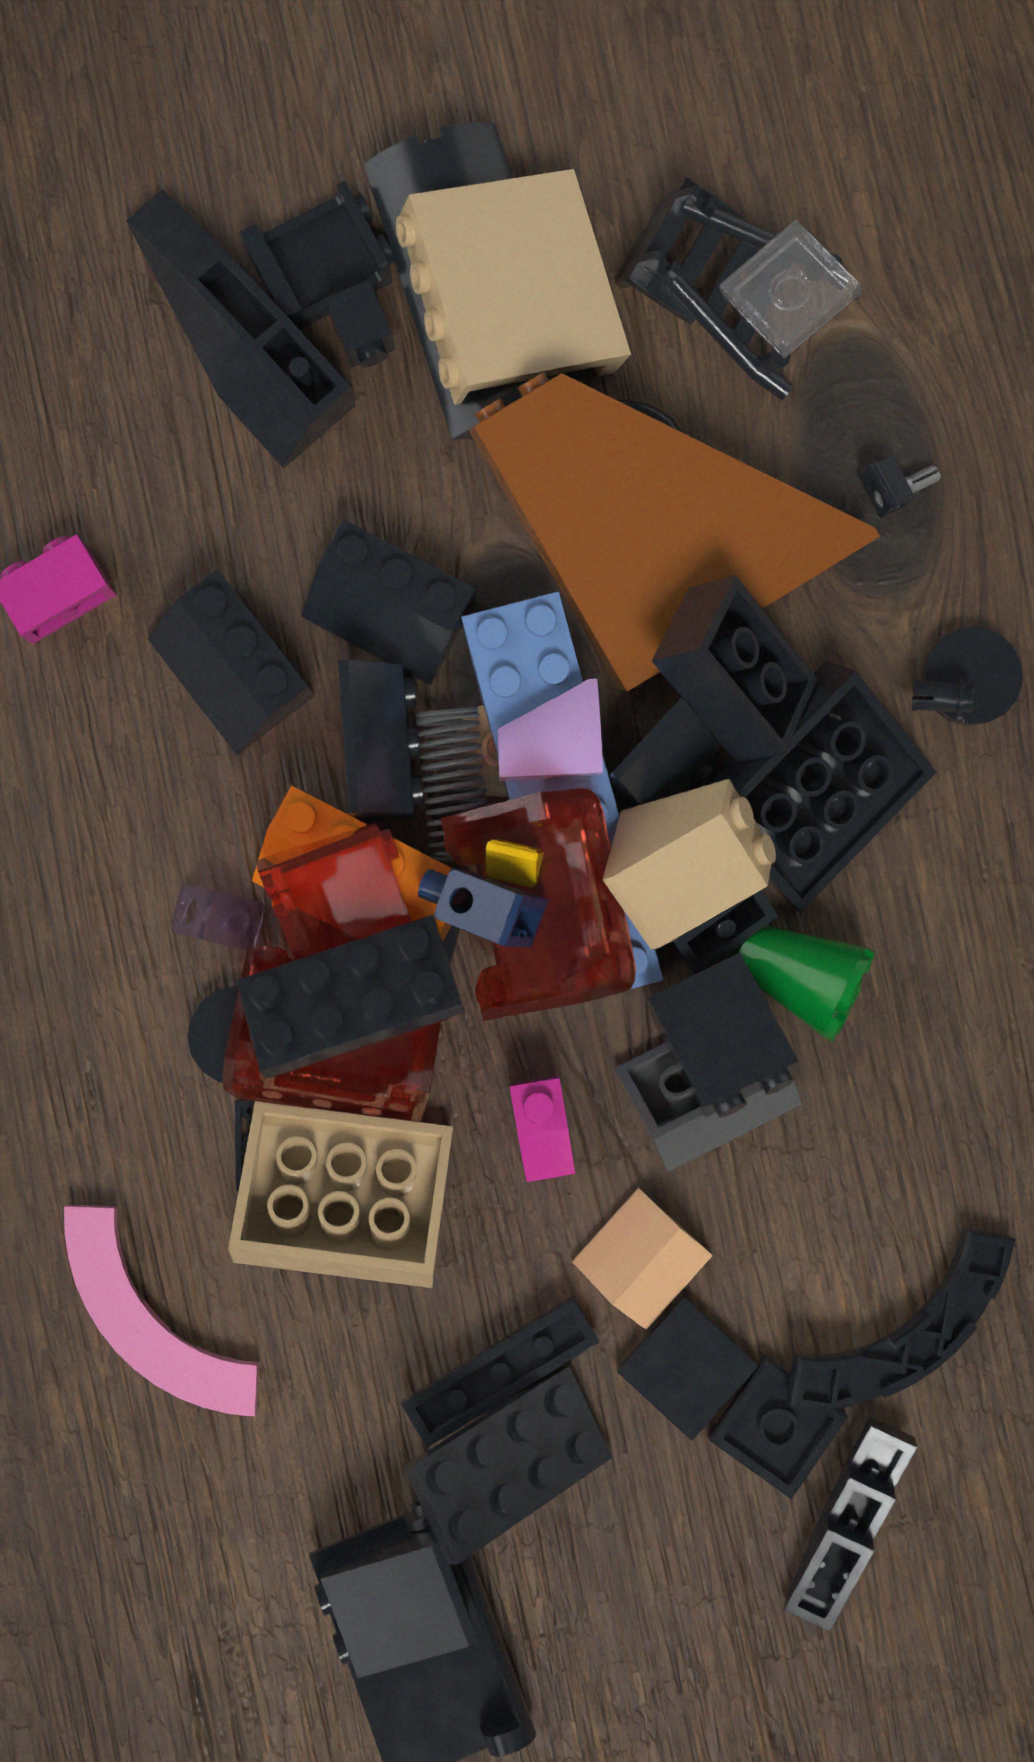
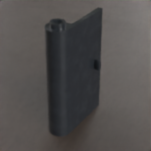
[309,1500,536,1762]

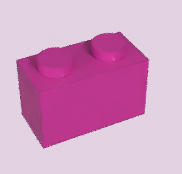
[0,534,117,644]

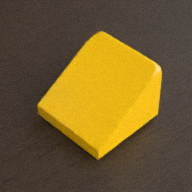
[486,839,544,887]

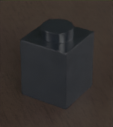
[324,280,395,368]

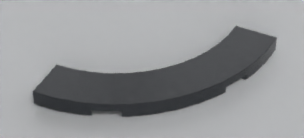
[785,1228,1015,1410]

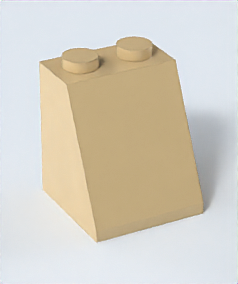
[603,779,776,950]

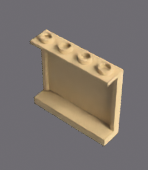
[396,169,631,405]

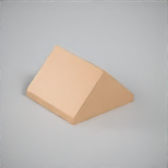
[572,1187,713,1330]

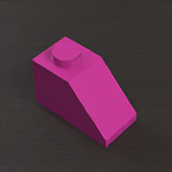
[509,1075,575,1182]

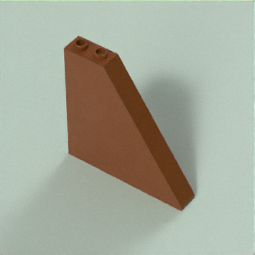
[468,372,880,692]

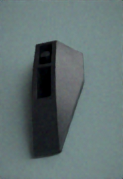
[126,189,356,469]

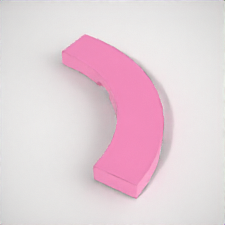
[64,1204,259,1417]

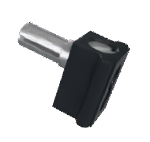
[858,455,941,519]

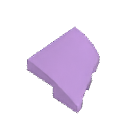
[497,679,603,781]

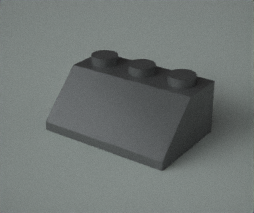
[615,1043,802,1172]

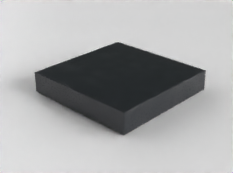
[616,1295,759,1441]
[707,1354,849,1499]

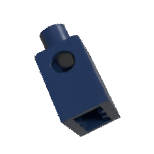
[418,868,549,947]

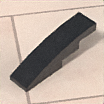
[784,1417,917,1631]

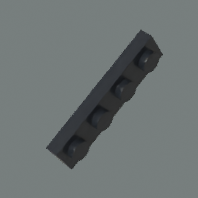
[401,1296,599,1448]

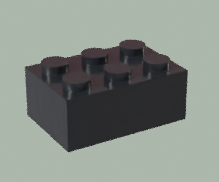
[652,575,818,763]

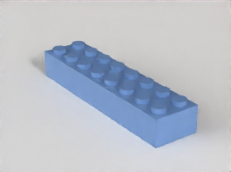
[462,591,663,1006]

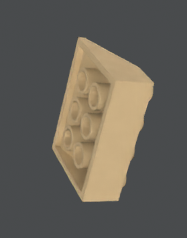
[228,1101,453,1288]

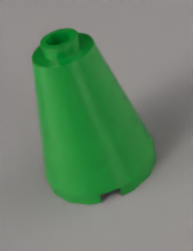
[729,926,876,1043]

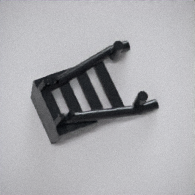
[614,177,853,400]

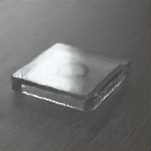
[719,220,862,358]

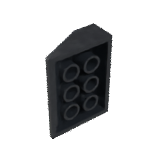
[704,660,937,912]

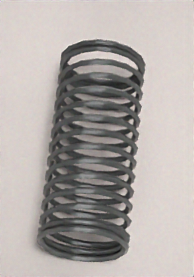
[415,707,491,862]

